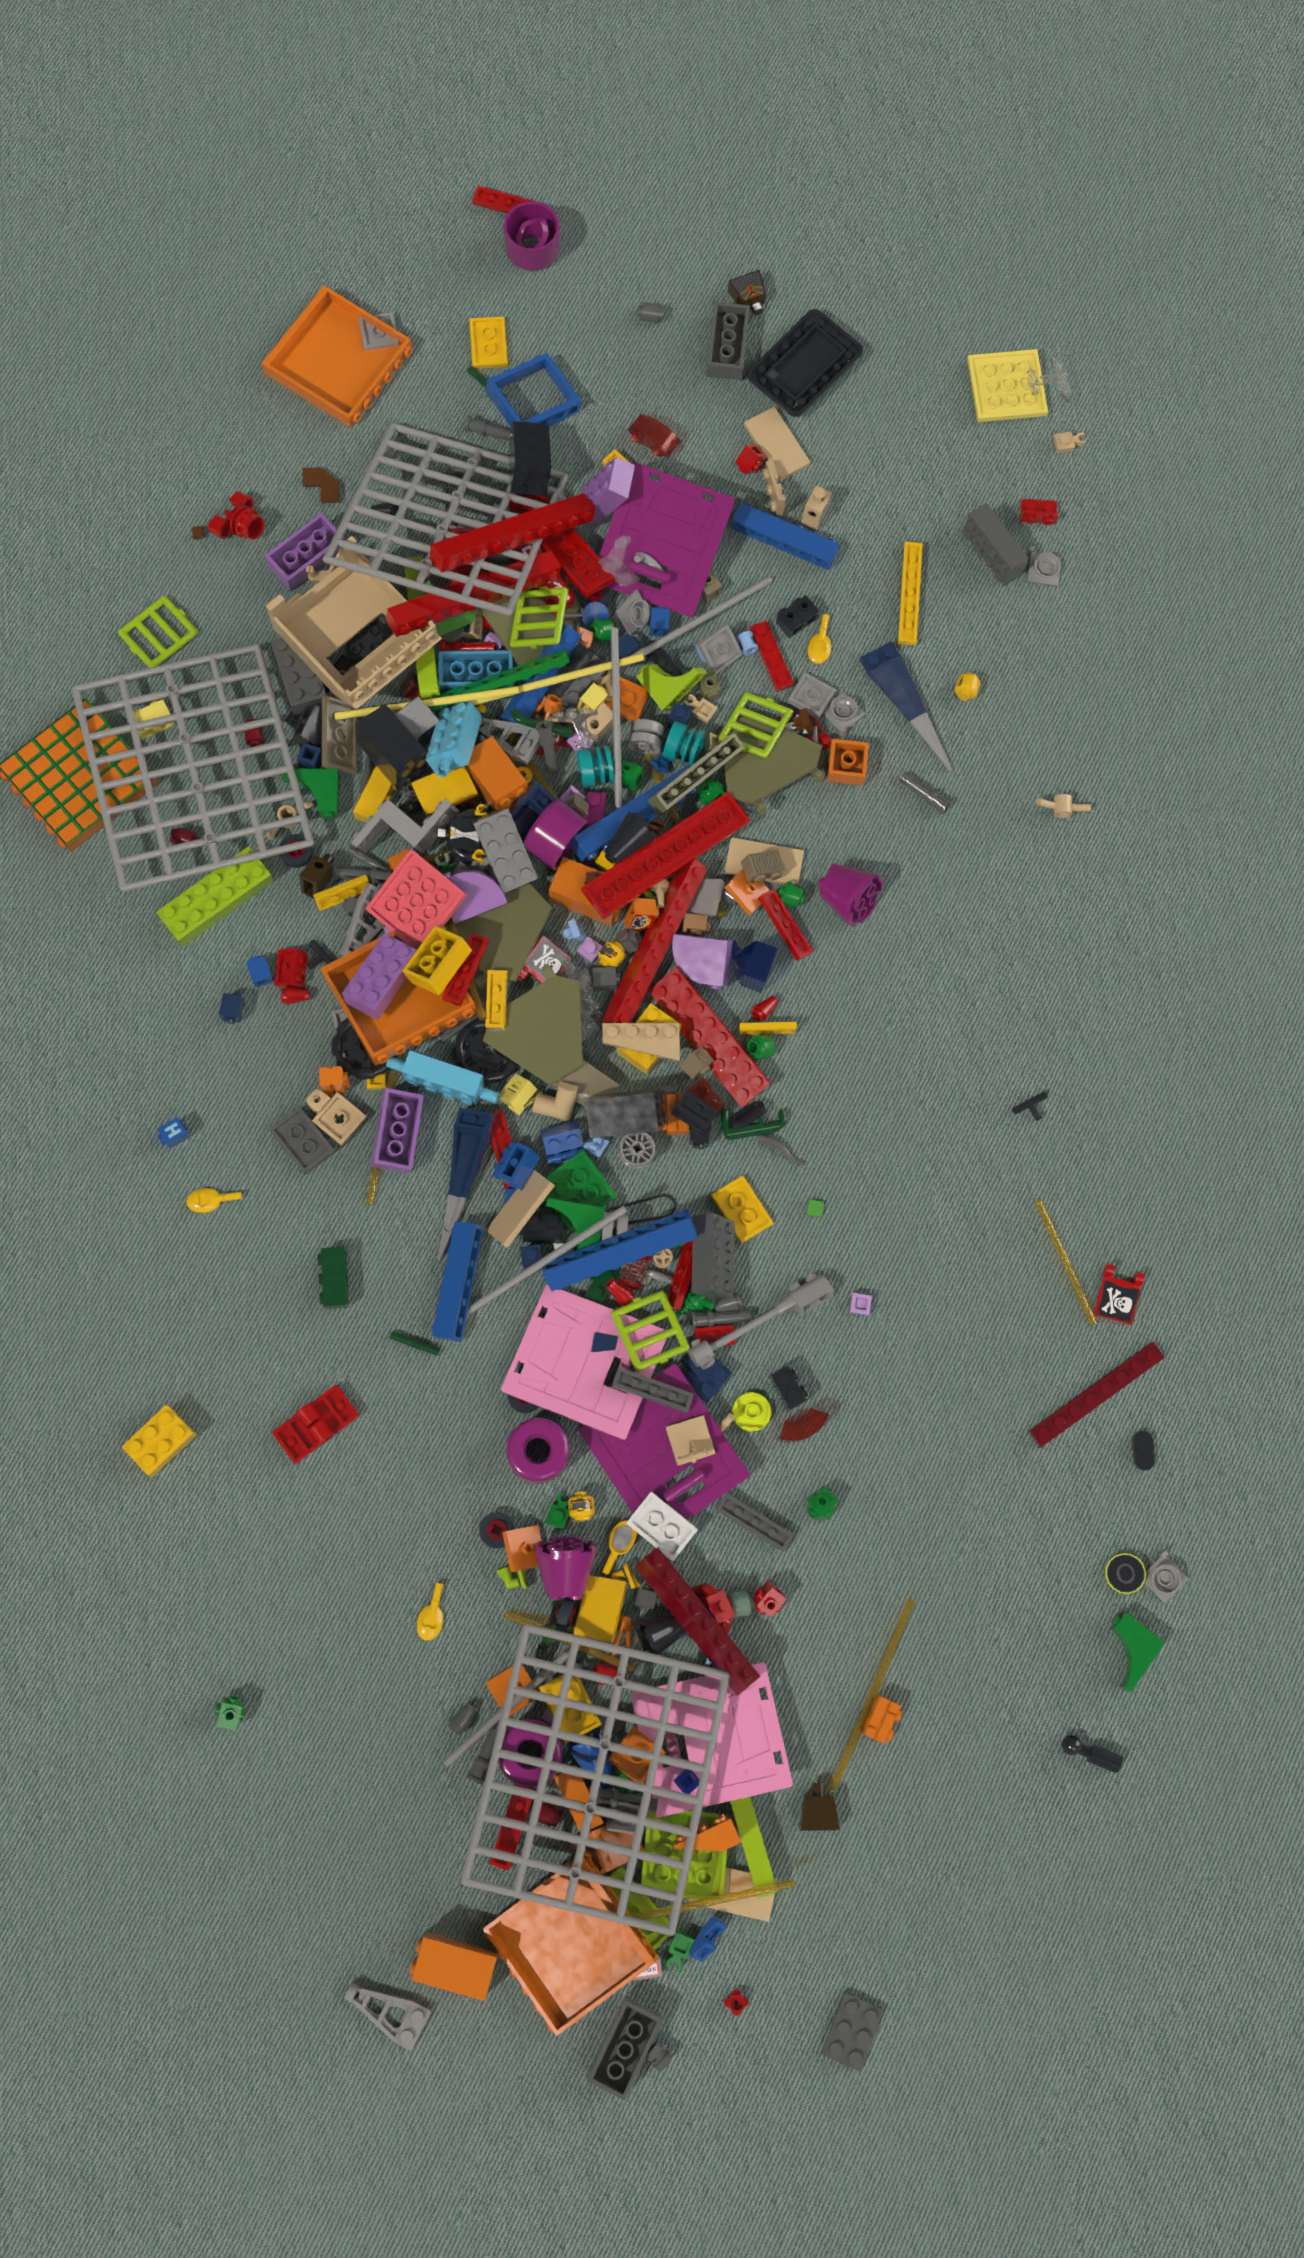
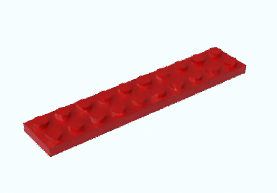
[581,792,751,920]

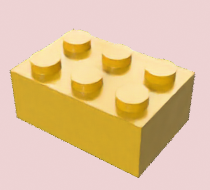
[402,926,472,995]
[616,1003,681,1075]
[121,1405,197,1477]

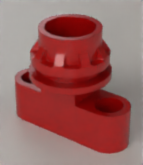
[208,491,265,540]

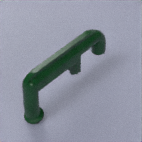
[511,709,573,738]
[719,1107,787,1140]

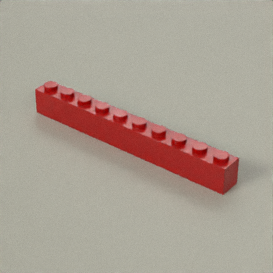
[429,493,596,573]
[386,550,561,637]
[601,859,708,1023]

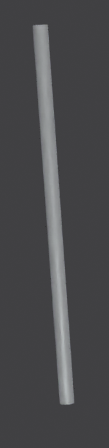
[624,576,773,667]
[611,628,622,811]
[467,1205,628,1316]
[442,1637,590,1768]

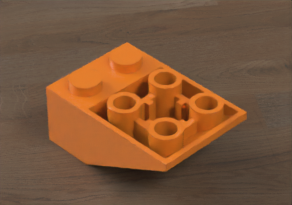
[673,1814,741,1851]
[574,1824,644,1874]

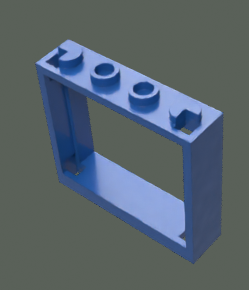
[486,353,581,428]

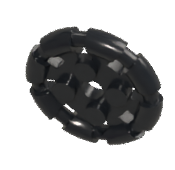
[454,1017,519,1084]
[331,1018,396,1080]

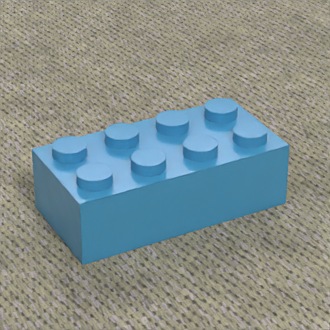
[439,650,514,693]

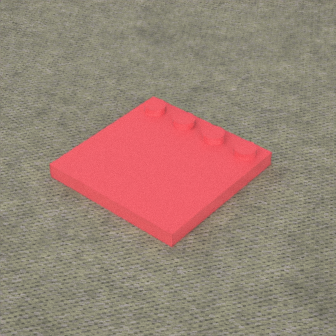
[365,849,467,950]

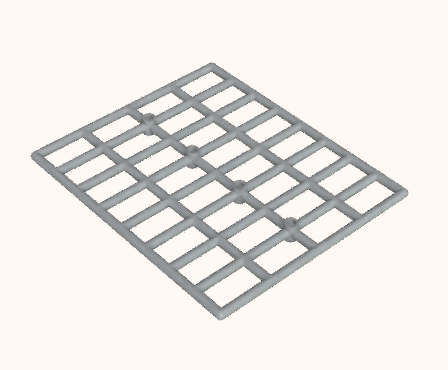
[323,423,568,616]
[72,643,314,892]
[461,1624,730,1936]

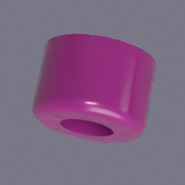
[504,202,560,271]
[524,800,589,870]
[506,1418,570,1484]
[498,1718,563,1787]

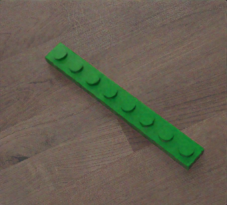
[428,649,569,711]

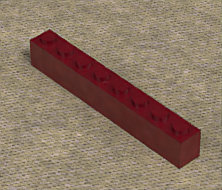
[635,1547,761,1696]

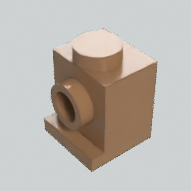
[682,913,710,937]

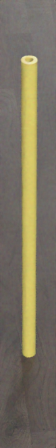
[465,653,645,705]
[334,686,519,720]

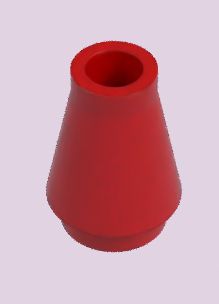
[281,986,309,1005]
[751,996,778,1022]
[605,1278,635,1306]

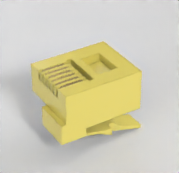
[498,1073,543,1115]

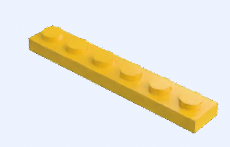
[898,542,923,646]

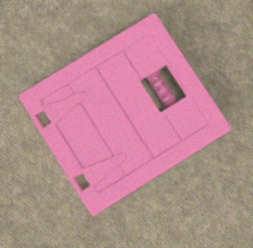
[501,1284,667,1440]
[631,1663,793,1817]

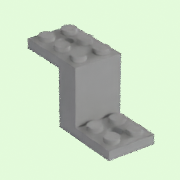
[351,799,459,854]

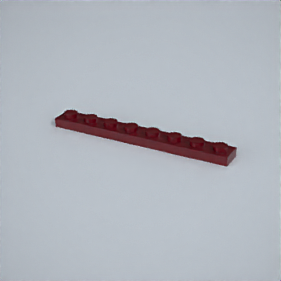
[1029,1342,1165,1448]

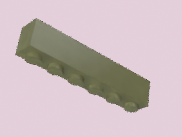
[647,733,745,815]

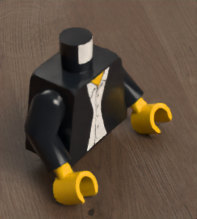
[436,804,488,863]

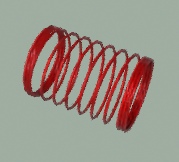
[619,1256,652,1290]

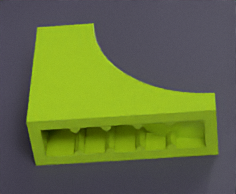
[637,664,707,711]

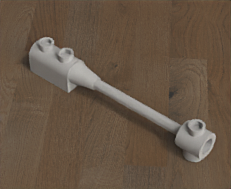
[688,1273,834,1369]

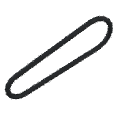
[607,1194,677,1224]

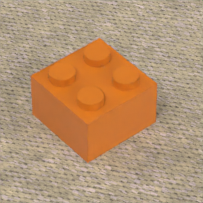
[826,739,869,786]

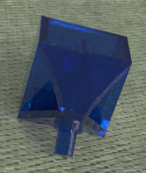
[731,940,778,993]

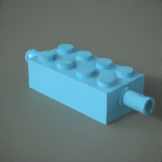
[425,701,482,778]
[386,1050,499,1106]

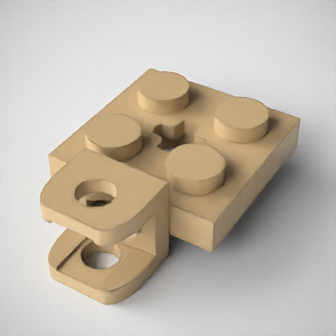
[307,1089,367,1146]

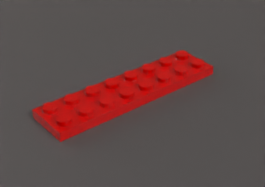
[507,494,616,598]
[648,967,772,1108]

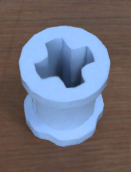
[737,631,759,655]

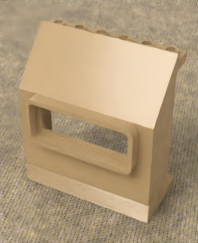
[266,536,442,709]

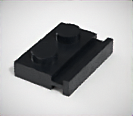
[671,1090,719,1135]

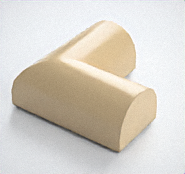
[532,1081,578,1122]

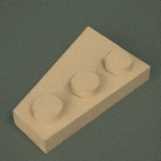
[762,460,786,518]

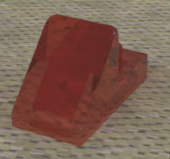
[401,673,428,701]
[688,1077,725,1111]

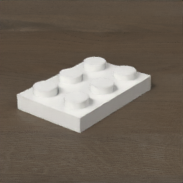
[626,1491,698,1561]

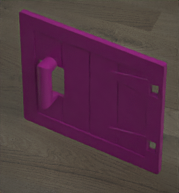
[599,462,735,618]
[579,1364,751,1519]

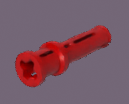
[440,640,496,651]

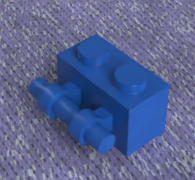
[540,1120,585,1164]
[492,1142,540,1191]

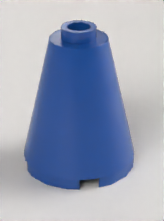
[567,1728,613,1788]

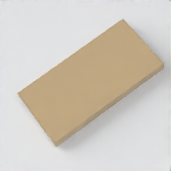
[744,407,811,481]
[724,837,804,885]
[486,1169,555,1248]
[688,1867,778,1922]

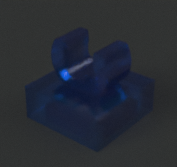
[673,1769,699,1794]

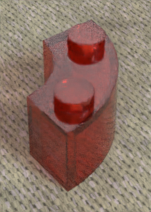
[628,414,681,457]
[778,1408,829,1443]

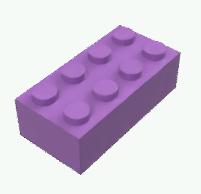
[581,457,635,525]
[265,513,345,591]
[342,933,417,1020]
[369,1088,424,1174]

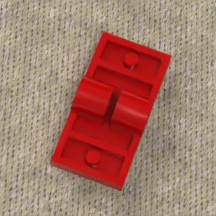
[271,1384,360,1465]

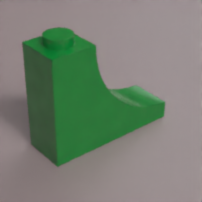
[281,769,340,820]
[545,1198,605,1250]
[1110,1612,1165,1692]

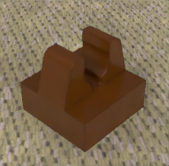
[793,708,814,734]

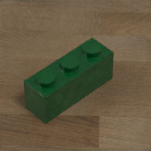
[318,1247,349,1309]

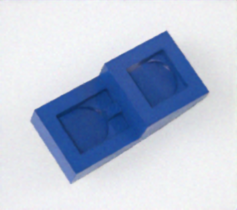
[689,1915,728,1962]

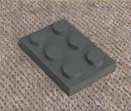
[269,1106,335,1175]
[821,1992,884,2072]

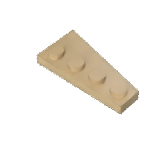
[603,1023,680,1062]

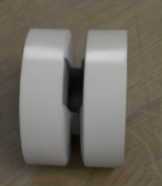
[627,719,664,755]
[620,1133,655,1170]
[602,1212,629,1240]

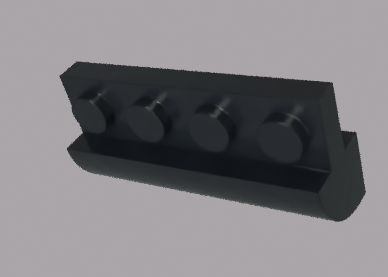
[539,641,606,720]

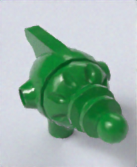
[675,1291,715,1318]

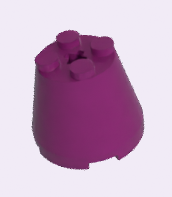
[818,863,884,927]
[535,1537,596,1600]

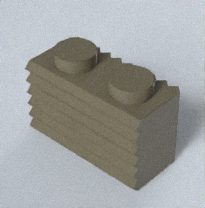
[741,849,786,883]

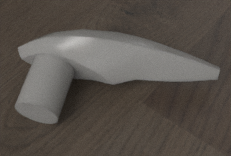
[634,552,663,571]
[641,1269,673,1286]

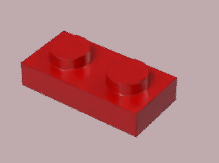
[694,1325,735,1346]

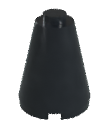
[604,812,656,864]
[635,1613,687,1655]

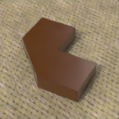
[303,467,340,503]

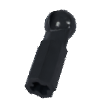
[643,640,686,677]
[1061,1735,1123,1773]

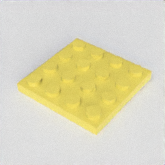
[967,349,1048,422]

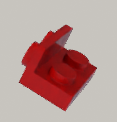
[1020,499,1059,525]
[274,948,308,989]

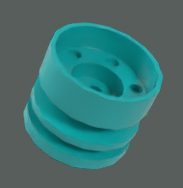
[662,721,705,766]
[576,745,614,788]

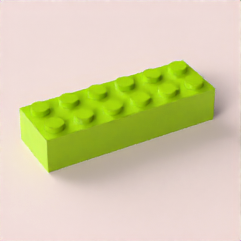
[156,846,274,947]

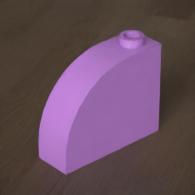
[443,870,508,924]
[672,934,733,989]

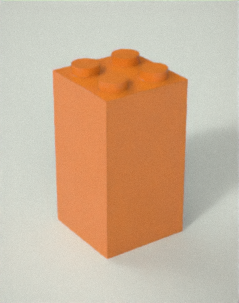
[465,736,529,811]
[549,857,621,926]
[409,1931,498,2001]

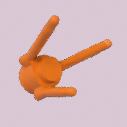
[530,694,563,724]
[593,1615,634,1656]

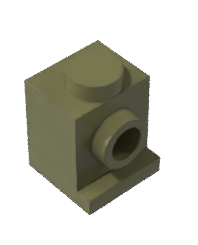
[697,668,722,700]

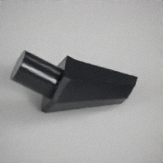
[398,801,423,815]

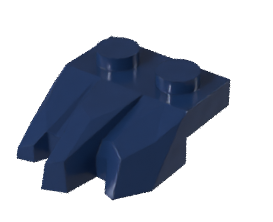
[681,1355,732,1403]

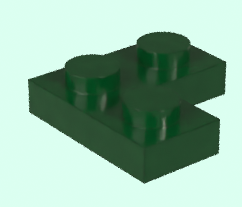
[583,1269,620,1305]

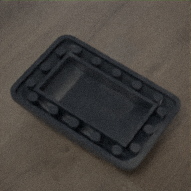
[747,309,863,417]

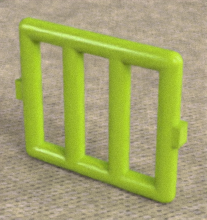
[510,586,568,649]
[118,596,198,668]
[718,692,793,758]
[611,1291,689,1371]

